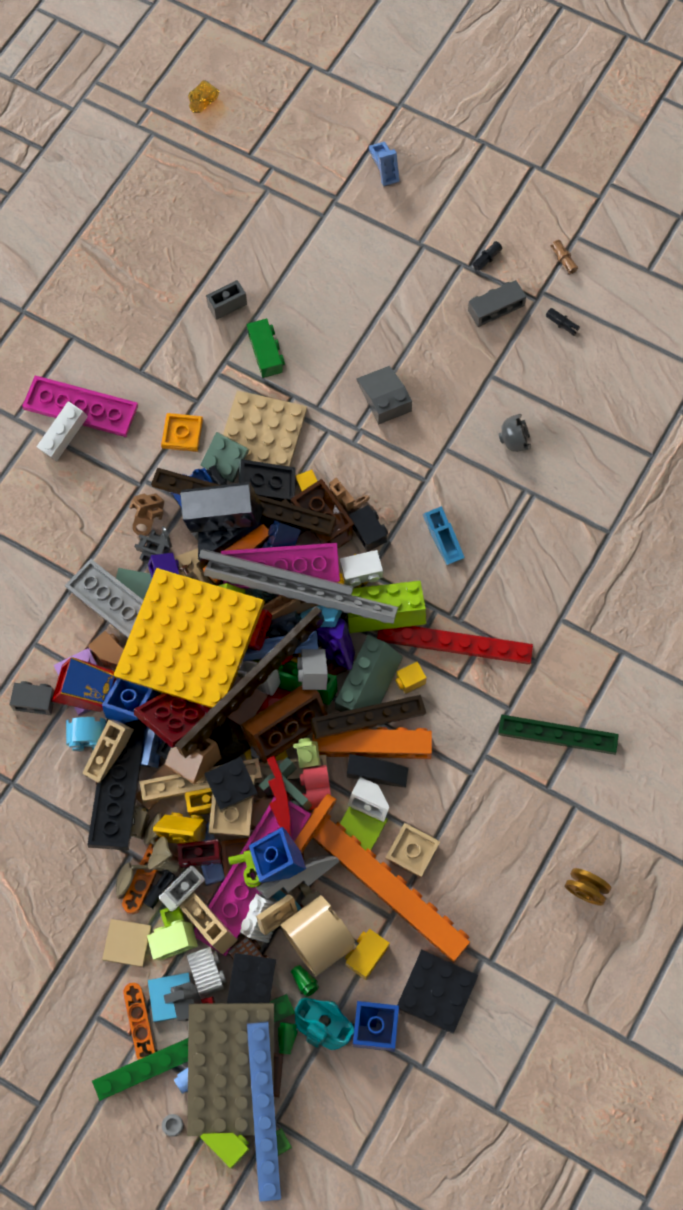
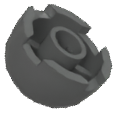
[499,414,531,452]

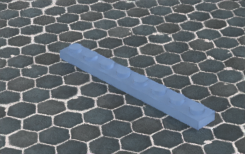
[247,1022,281,1202]

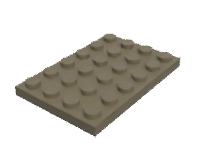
[187,1003,274,1136]

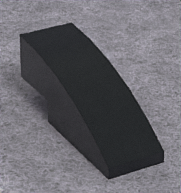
[347,754,409,788]

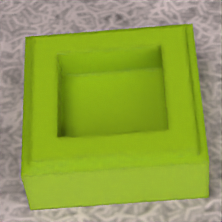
[160,906,185,928]

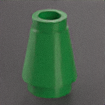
[290,965,319,997]
[278,1022,298,1054]

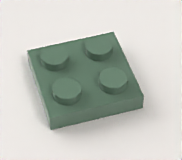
[200,432,250,482]

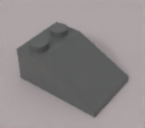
[356,366,412,425]

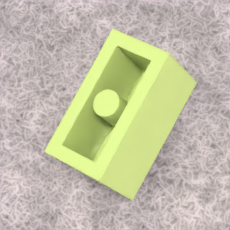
[147,920,198,960]

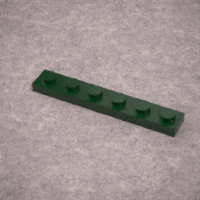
[498,714,619,755]

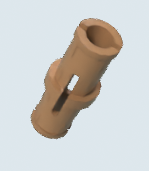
[550,240,578,274]

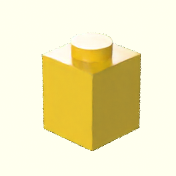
[395,661,427,694]

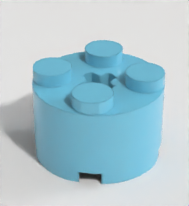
[66,717,106,751]

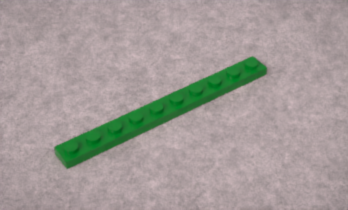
[92,993,295,1101]

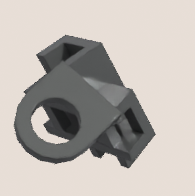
[134,526,172,563]

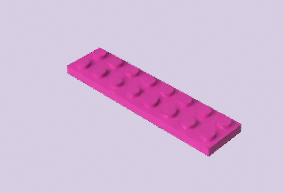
[194,796,312,957]

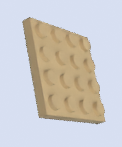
[223,390,307,467]

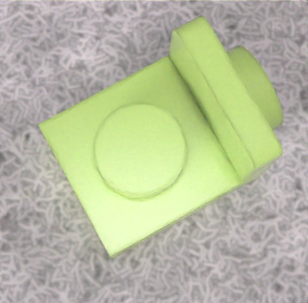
[293,738,321,768]

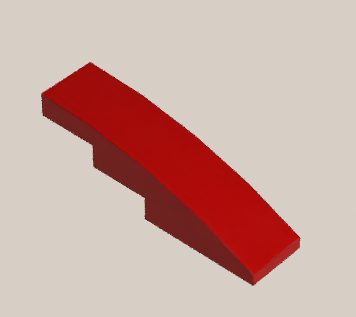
[267,756,291,837]

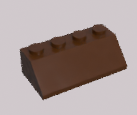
[241,685,327,764]

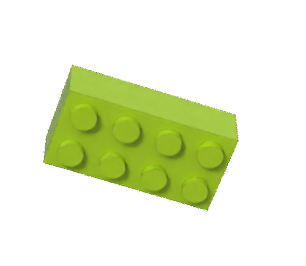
[347,581,426,633]

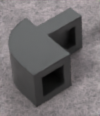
[164,982,202,1021]

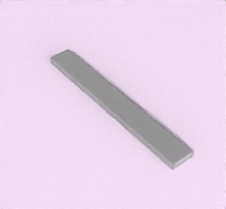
[199,549,354,595]

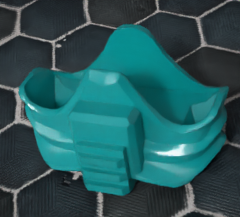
[295,998,354,1050]

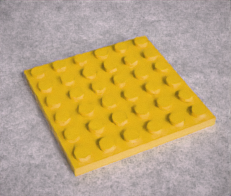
[113,568,265,708]

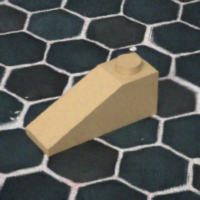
[82,720,134,783]
[179,892,237,955]

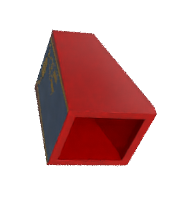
[51,657,117,712]

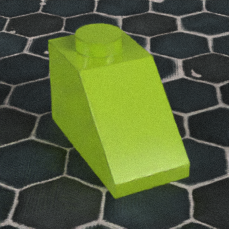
[200,1133,250,1169]

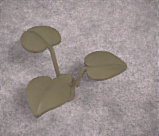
[116,812,180,899]

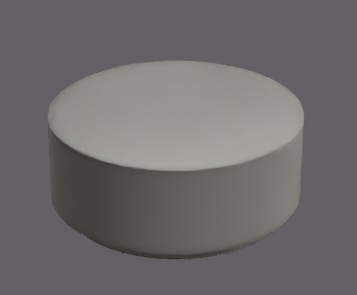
[162,1114,184,1137]

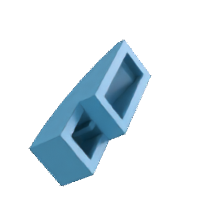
[423,506,465,565]

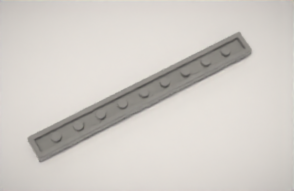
[204,560,398,624]

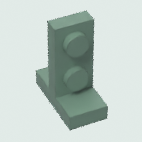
[259,757,312,811]

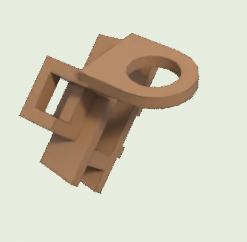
[329,478,370,511]
[129,493,164,536]

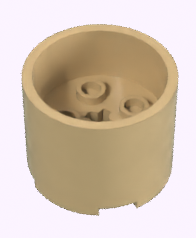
[280,895,357,977]

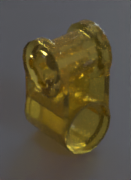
[188,80,219,113]

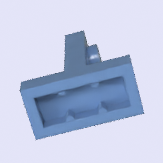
[369,141,400,186]

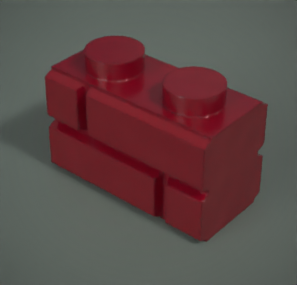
[177,839,222,868]

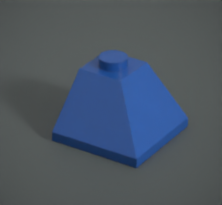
[249,827,306,883]

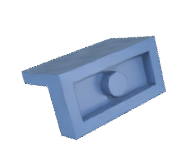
[141,726,163,768]

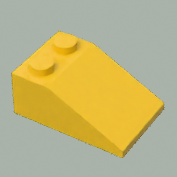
[153,812,207,844]

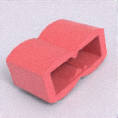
[300,765,331,810]

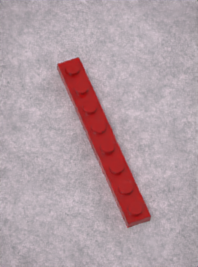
[377,626,533,665]

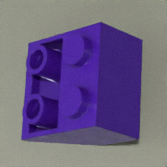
[317,618,355,670]

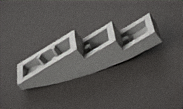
[256,854,339,899]

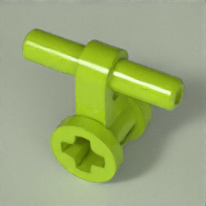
[228,850,261,888]

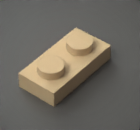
[256,894,298,935]

